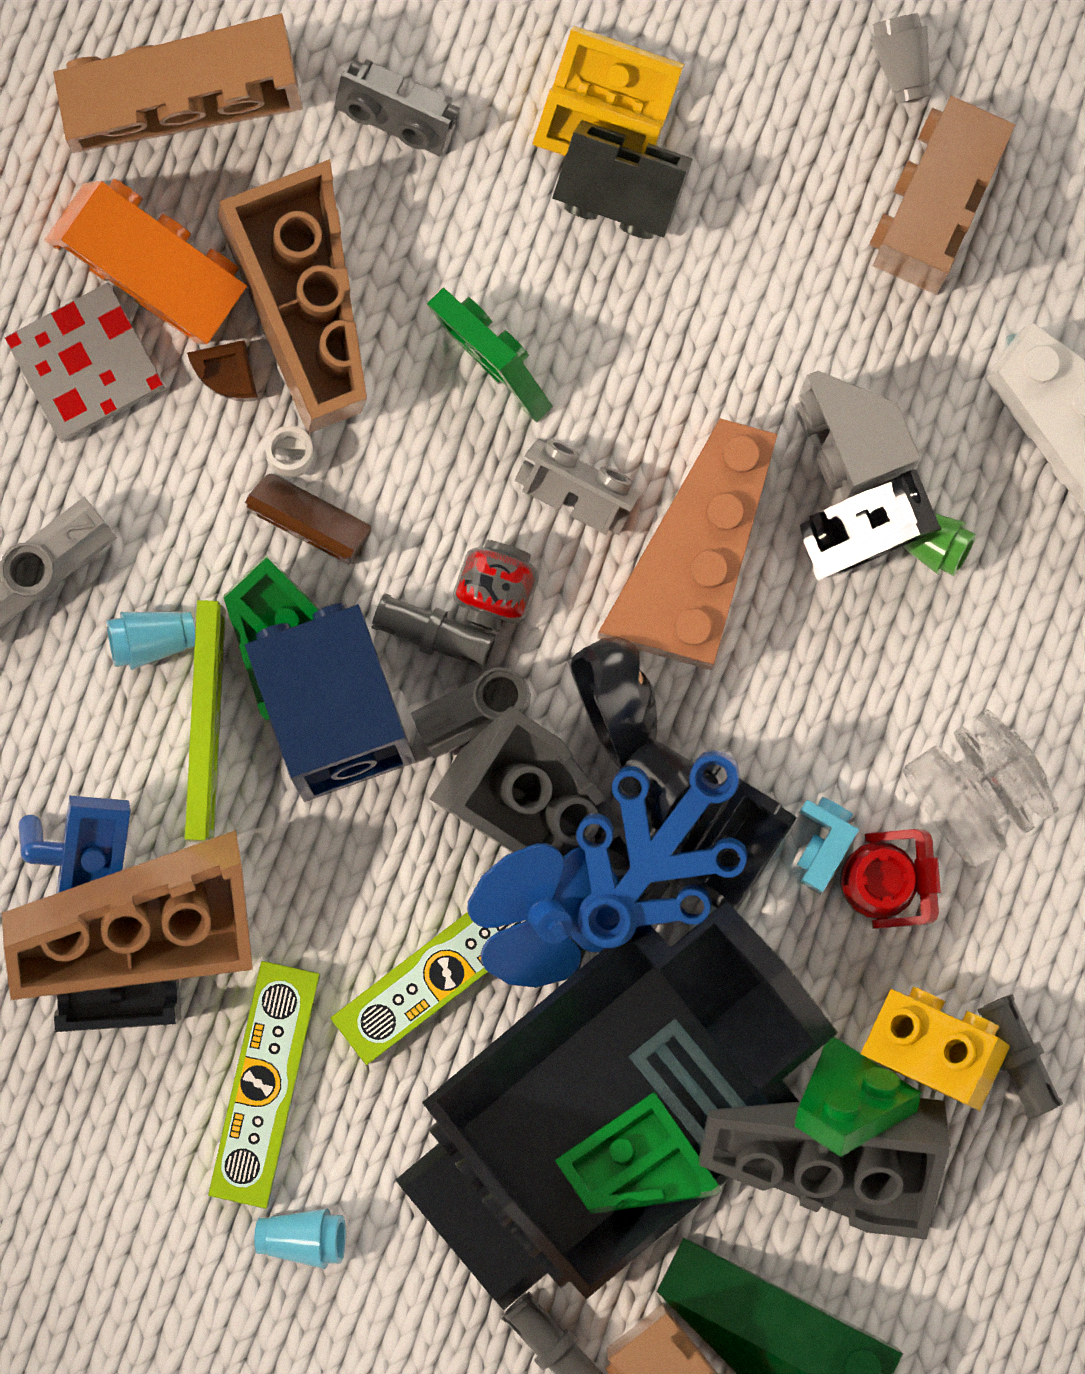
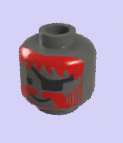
[453,540,539,632]

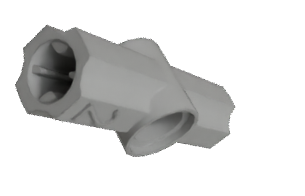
[0,496,117,629]

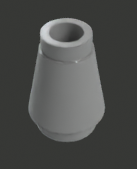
[870,13,931,104]

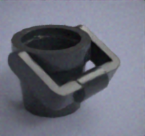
[620,740,722,838]

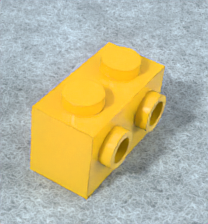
[860,986,1010,1111]

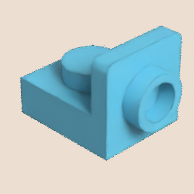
[797,797,859,894]

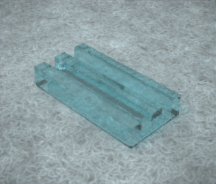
[628,1019,747,1146]

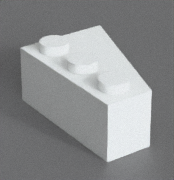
[986,323,1085,517]

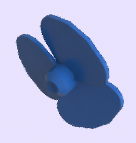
[467,843,620,988]

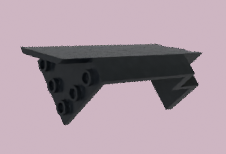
[396,901,838,1310]

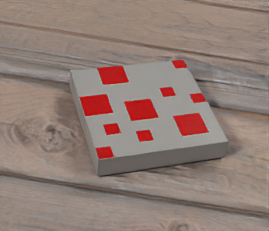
[4,282,166,443]

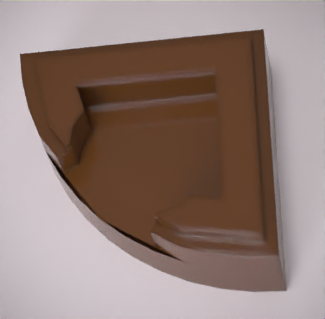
[187,340,258,401]

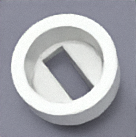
[265,426,314,478]

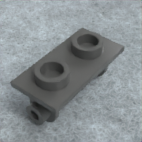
[334,59,461,157]

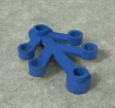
[576,751,747,948]

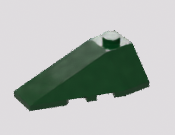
[656,1237,903,1374]

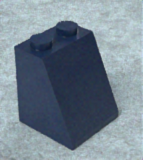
[244,603,416,802]

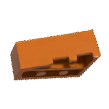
[44,179,247,344]

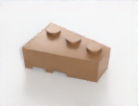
[869,95,1016,295]

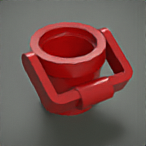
[840,829,941,929]

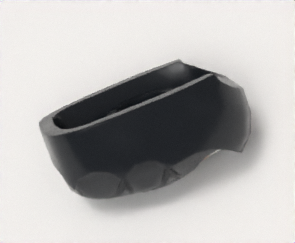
[568,636,658,769]

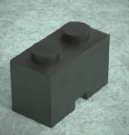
[552,120,693,239]

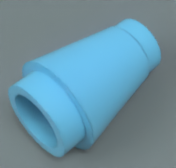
[107,612,195,670]
[254,1209,346,1269]

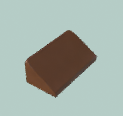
[245,474,371,565]

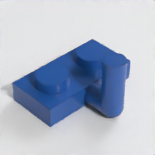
[18,795,131,893]

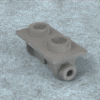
[514,439,642,535]

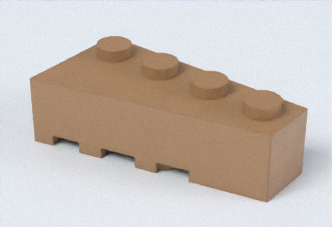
[217,159,367,434]

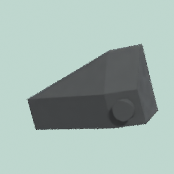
[429,706,670,901]
[699,1098,950,1240]

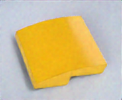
[532,26,685,156]

